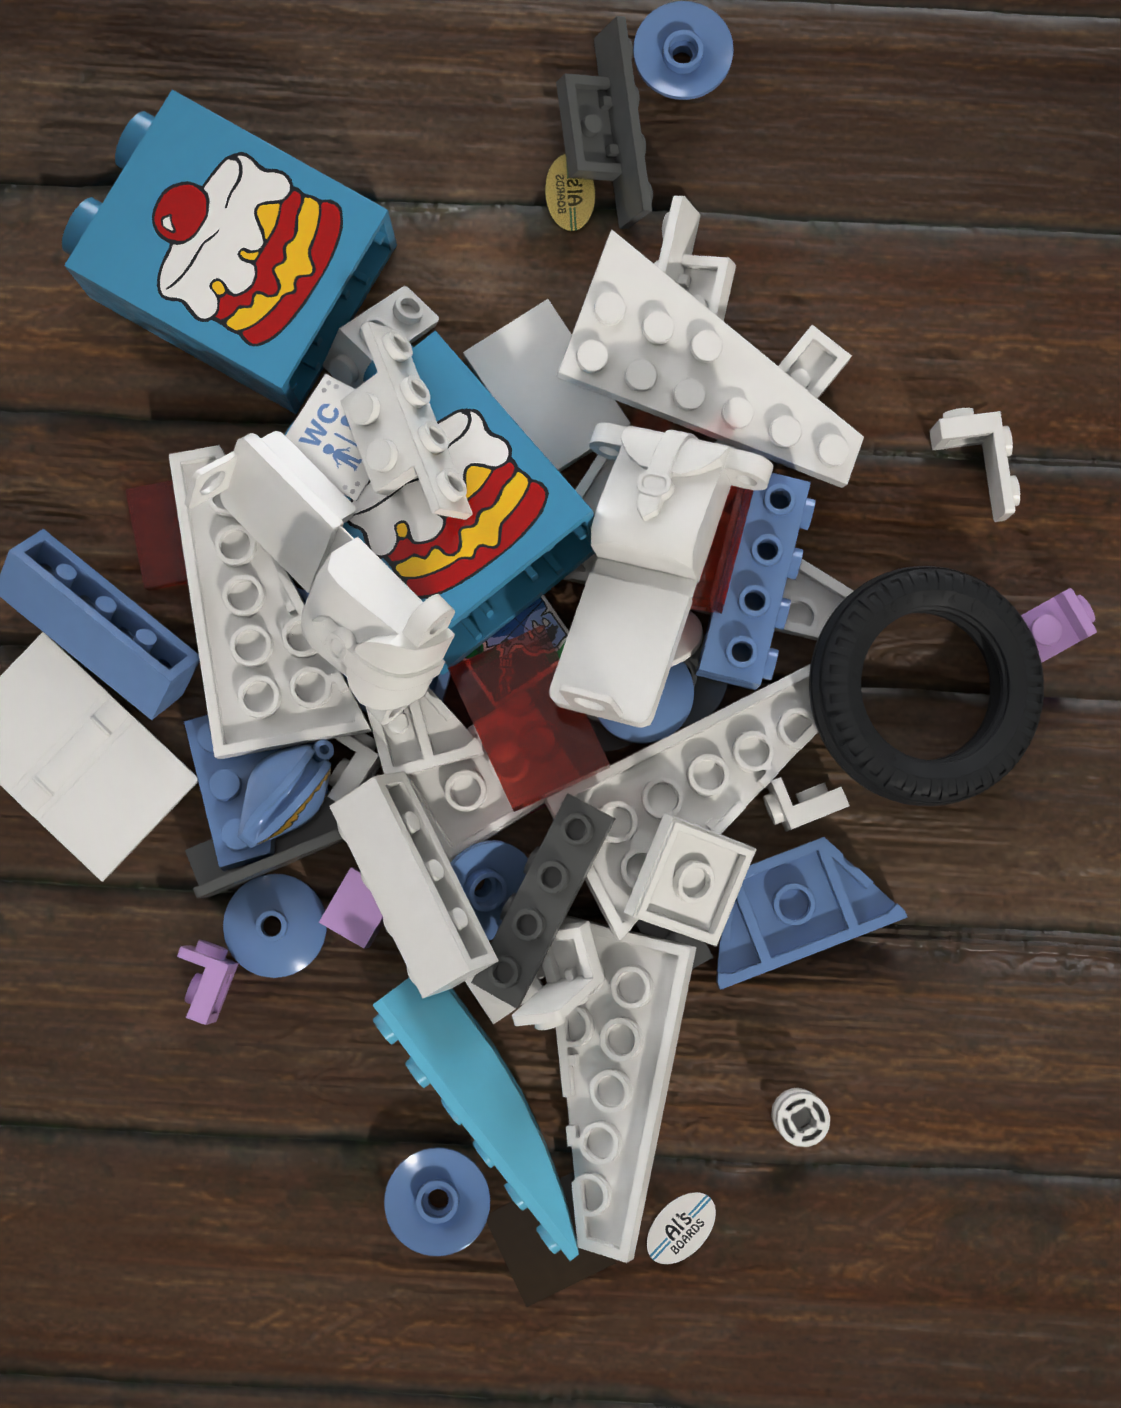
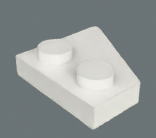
[366,687,485,776]

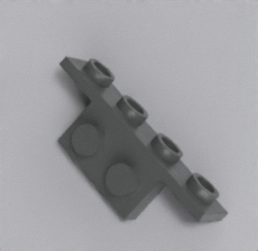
[556,16,653,229]
[471,793,616,1009]

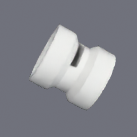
[771,1088,830,1147]

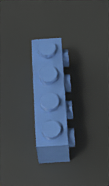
[695,473,816,690]
[0,529,200,720]

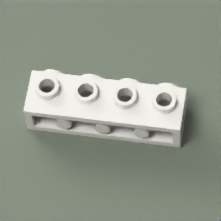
[329,771,499,998]

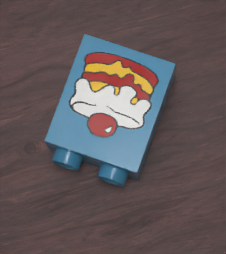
[62,90,397,414]
[284,331,595,676]

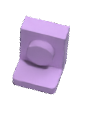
[1021,588,1097,662]
[177,939,239,1025]

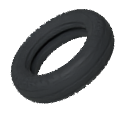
[809,566,1044,806]

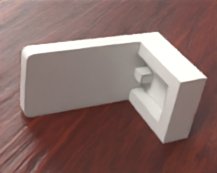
[323,286,439,389]
[929,408,1020,522]
[512,920,605,1030]

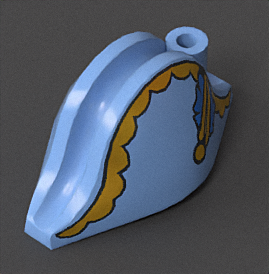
[238,739,334,848]

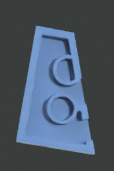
[184,715,283,871]

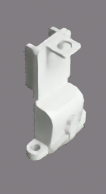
[549,422,774,728]
[184,431,455,725]

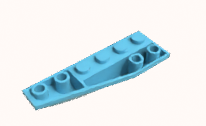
[373,978,579,1261]

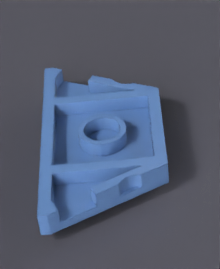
[716,837,908,990]

